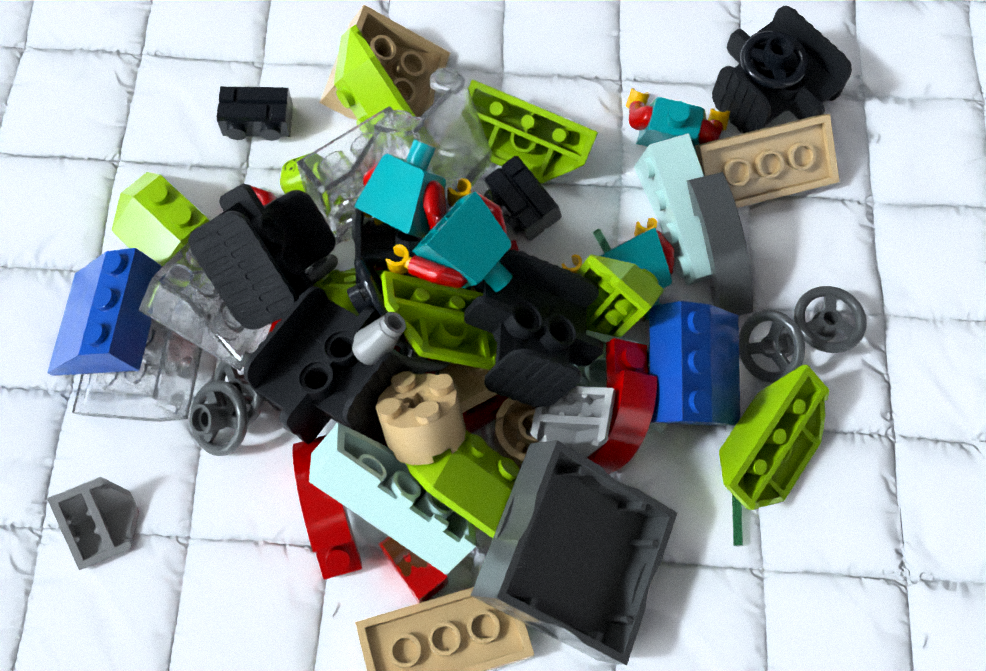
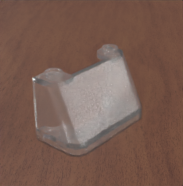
[373,68,492,213]

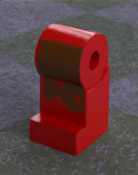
[378,536,449,603]

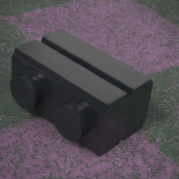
[216,86,293,141]
[484,156,562,241]

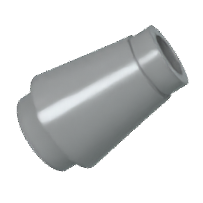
[352,312,406,366]

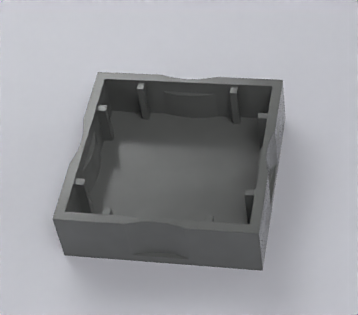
[470,440,678,666]

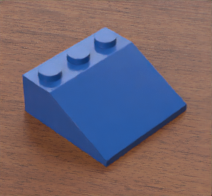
[47,248,165,376]
[649,301,740,426]

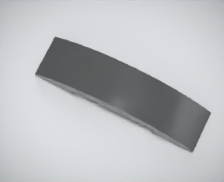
[687,172,753,316]

